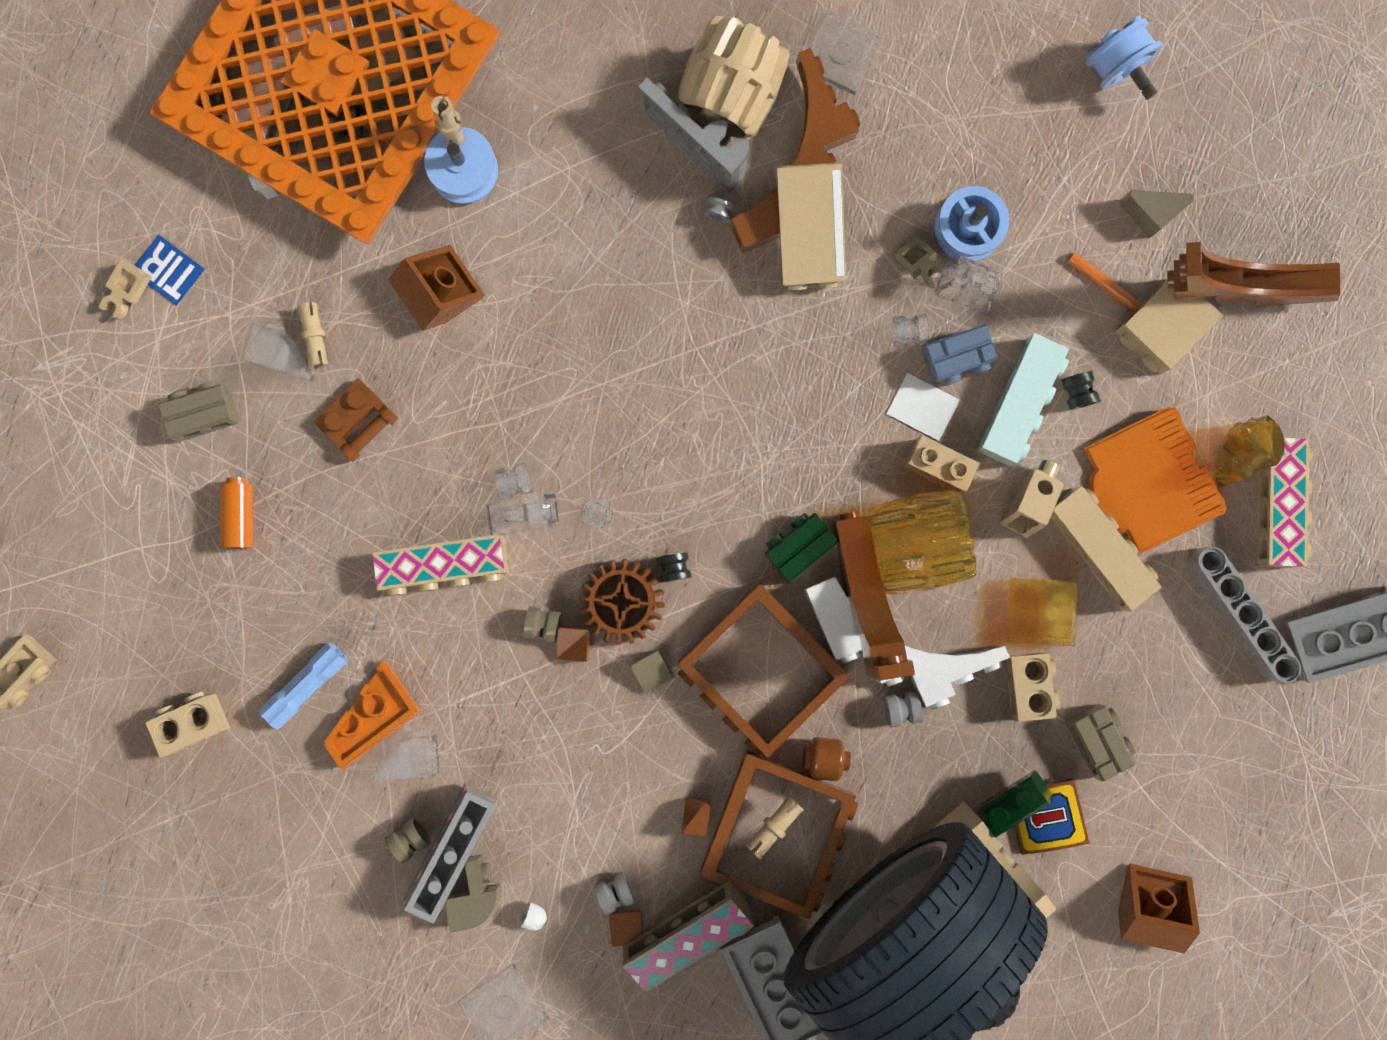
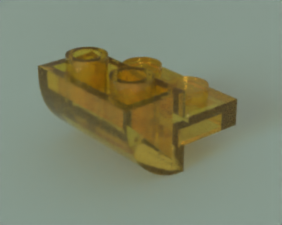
[1212,415,1285,486]
[1007,578,1079,647]

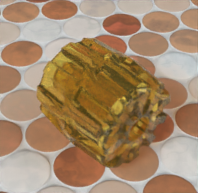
[867,490,977,595]

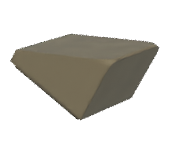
[630,650,673,693]

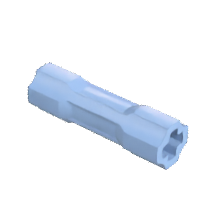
[258,642,349,729]

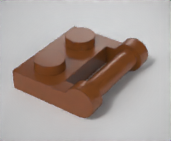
[313,378,398,462]

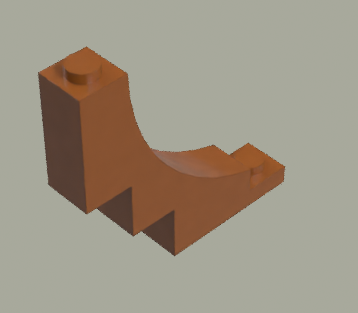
[833,512,915,681]

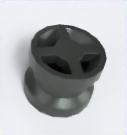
[657,552,692,583]

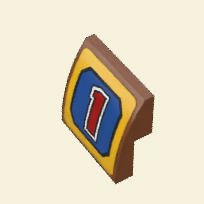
[1014,778,1090,855]

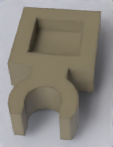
[893,234,948,288]

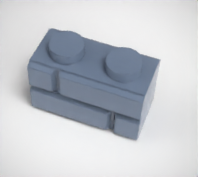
[921,324,998,386]

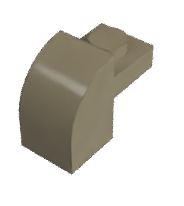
[445,854,501,933]

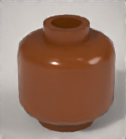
[803,737,851,781]

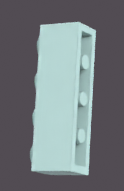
[976,333,1069,467]

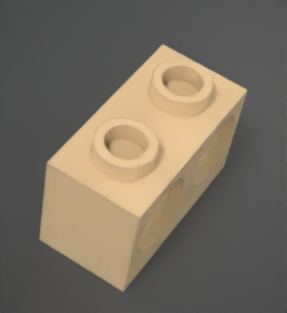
[903,435,980,495]
[1004,652,1060,722]
[145,692,231,758]

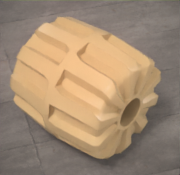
[676,16,790,140]

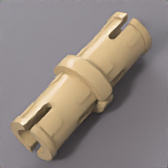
[431,96,465,146]
[297,302,329,369]
[745,796,804,860]

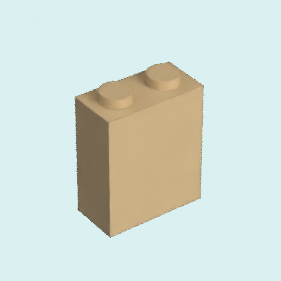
[1115,279,1223,374]

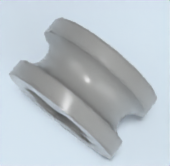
[703,197,734,223]

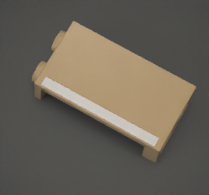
[774,162,846,290]

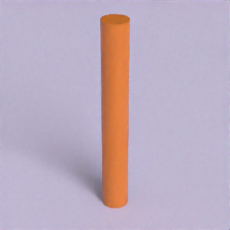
[1067,252,1143,313]

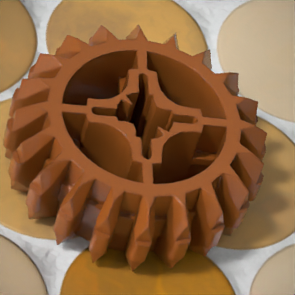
[579,559,665,645]

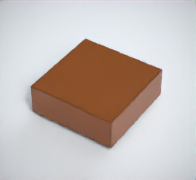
[609,909,643,947]

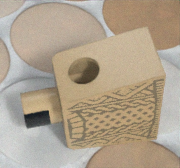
[999,460,1064,538]

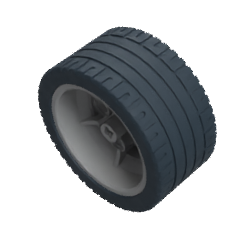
[783,822,1048,1040]

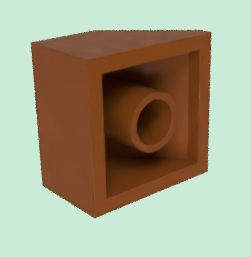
[388,245,485,331]
[1118,863,1200,954]

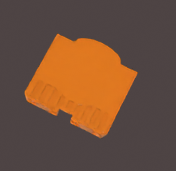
[1082,406,1227,555]

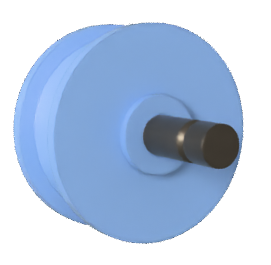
[424,127,498,204]

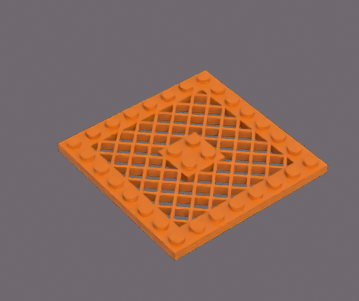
[149,0,501,246]

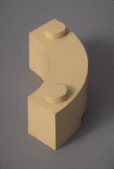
[934,801,1056,918]

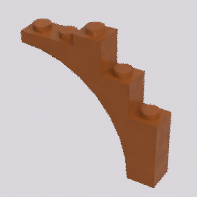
[730,48,860,254]
[1167,242,1340,307]

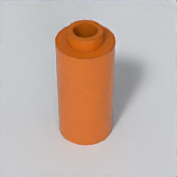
[220,477,254,549]

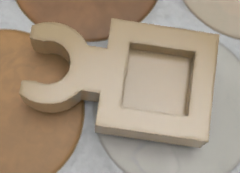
[99,259,152,319]

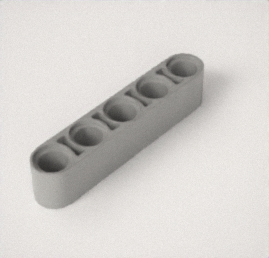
[1187,547,1301,683]

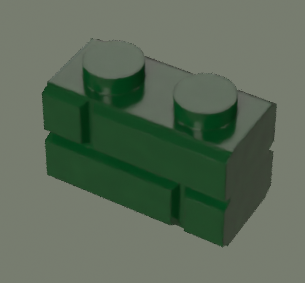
[764,513,839,583]
[977,770,1054,838]

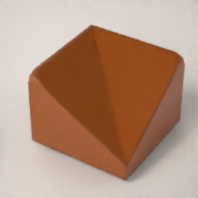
[556,627,591,662]
[681,797,711,837]

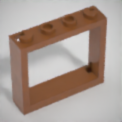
[677,584,851,758]
[700,751,858,919]

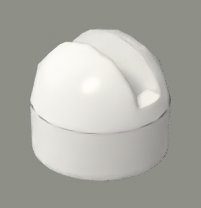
[520,902,547,931]

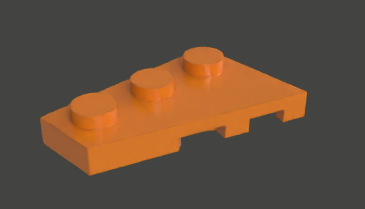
[323,660,422,770]

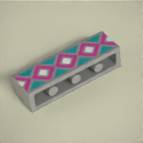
[403,783,496,924]

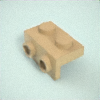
[0,634,57,709]

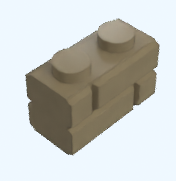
[158,381,240,442]
[1065,704,1136,782]

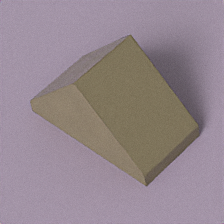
[1121,190,1194,238]

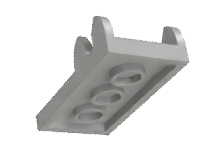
[638,78,749,192]
[1285,592,1387,683]
[720,914,826,1040]

